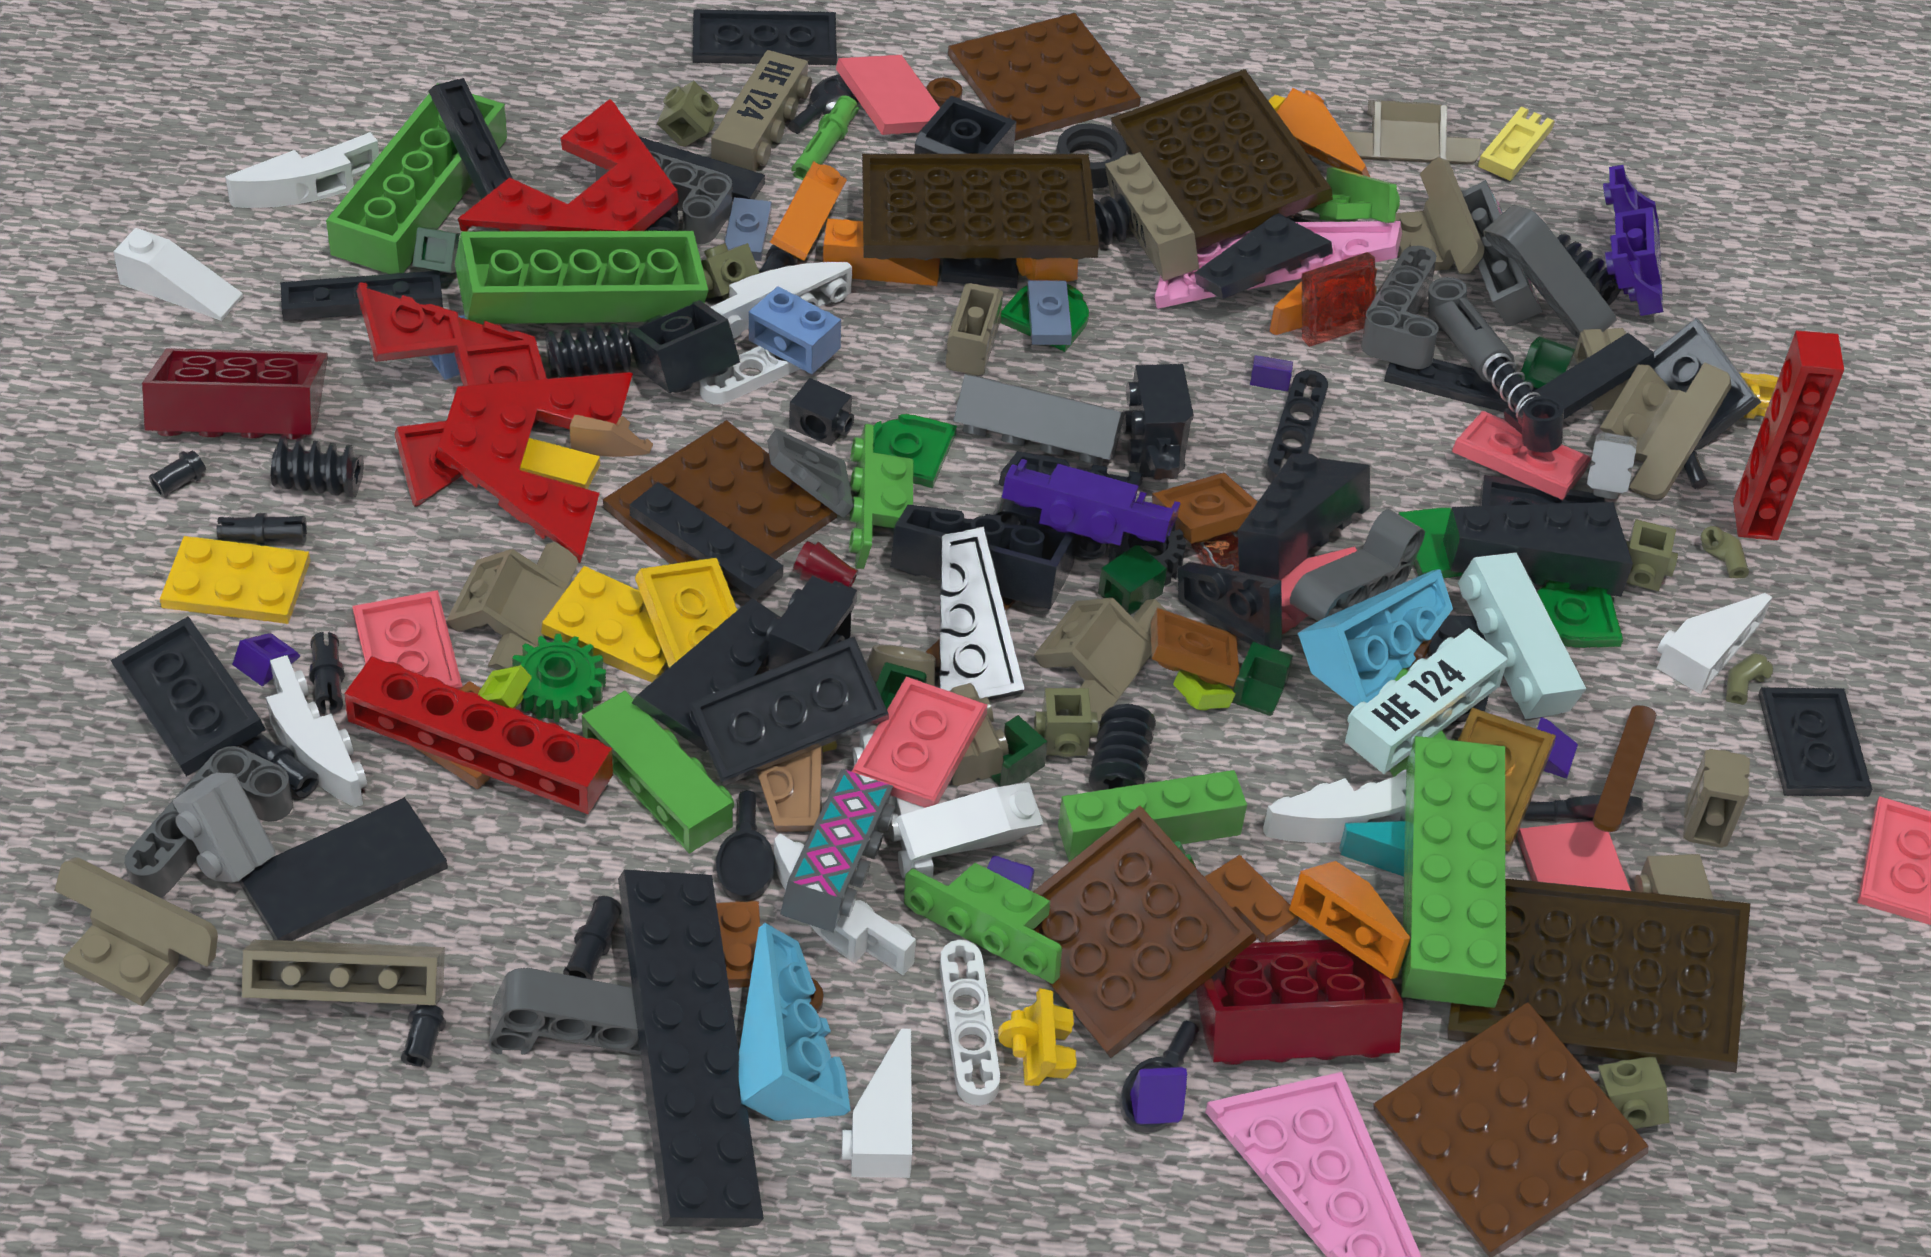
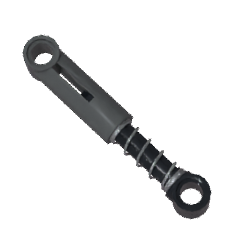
[1428,277,1564,453]

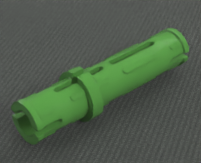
[791,96,859,180]

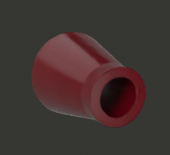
[793,541,859,587]

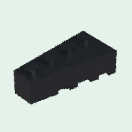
[1238,453,1370,580]
[1443,502,1633,597]
[890,504,1078,609]

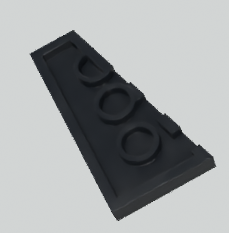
[632,598,781,752]

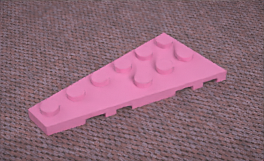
[1155,221,1402,309]
[1205,1072,1422,1257]

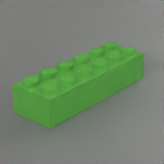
[326,83,507,274]
[455,231,708,324]
[1401,736,1506,1008]

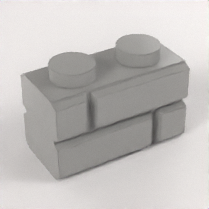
[1587,432,1637,499]
[173,773,276,883]

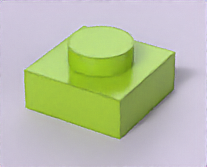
[478,665,532,708]
[1173,670,1235,711]

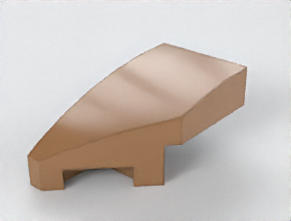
[570,415,653,457]

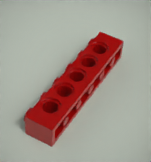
[1733,330,1845,540]
[344,656,613,814]

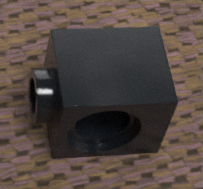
[789,378,854,446]

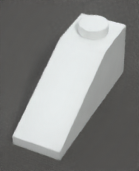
[113,228,243,321]
[1657,593,1772,694]
[896,782,1044,861]
[842,1029,912,1178]

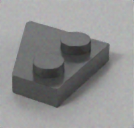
[767,429,853,518]

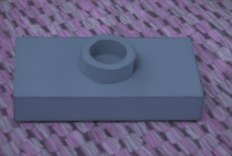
[724,197,772,261]
[1027,280,1072,345]

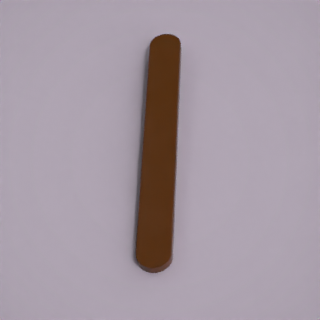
[1593,705,1657,832]

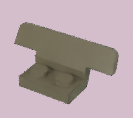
[1343,100,1481,164]
[1395,157,1484,274]
[1600,362,1731,500]
[446,542,578,670]
[1034,598,1167,723]
[54,857,218,1006]

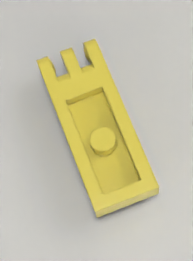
[1478,107,1555,181]

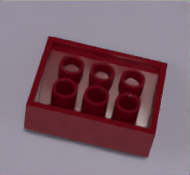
[142,348,328,440]
[1196,939,1403,1065]

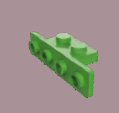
[1307,167,1400,223]
[849,424,913,569]
[904,863,1062,984]

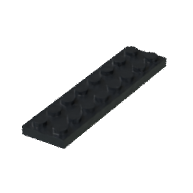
[618,869,764,1227]

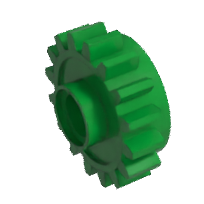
[512,634,606,722]

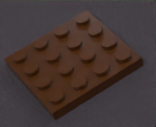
[948,13,1141,141]
[603,420,837,590]
[1033,805,1257,1058]
[1373,1002,1649,1257]

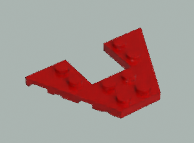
[458,99,679,232]
[356,282,547,507]
[436,372,633,563]

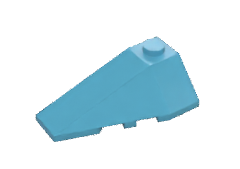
[1298,569,1453,707]
[738,923,851,1121]

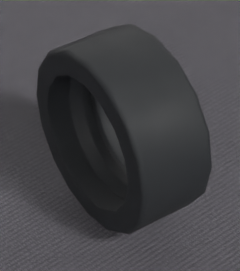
[1056,123,1127,189]

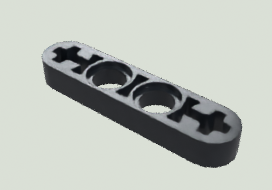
[1265,370,1328,483]

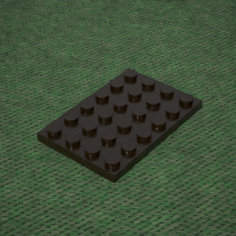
[1110,69,1333,250]
[862,154,1099,260]
[1447,878,1751,1073]

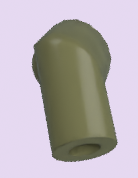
[1701,526,1749,578]
[1726,654,1773,705]

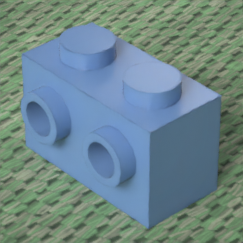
[749,286,841,374]

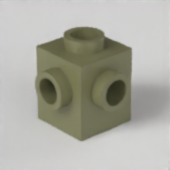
[657,80,719,147]
[701,243,759,301]
[1626,519,1678,591]
[1034,688,1098,757]
[1598,1057,1670,1129]

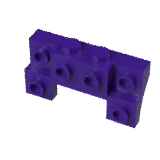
[1603,164,1664,316]
[1001,459,1181,545]

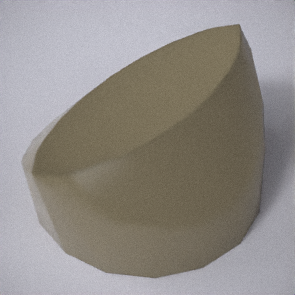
[866,644,936,686]

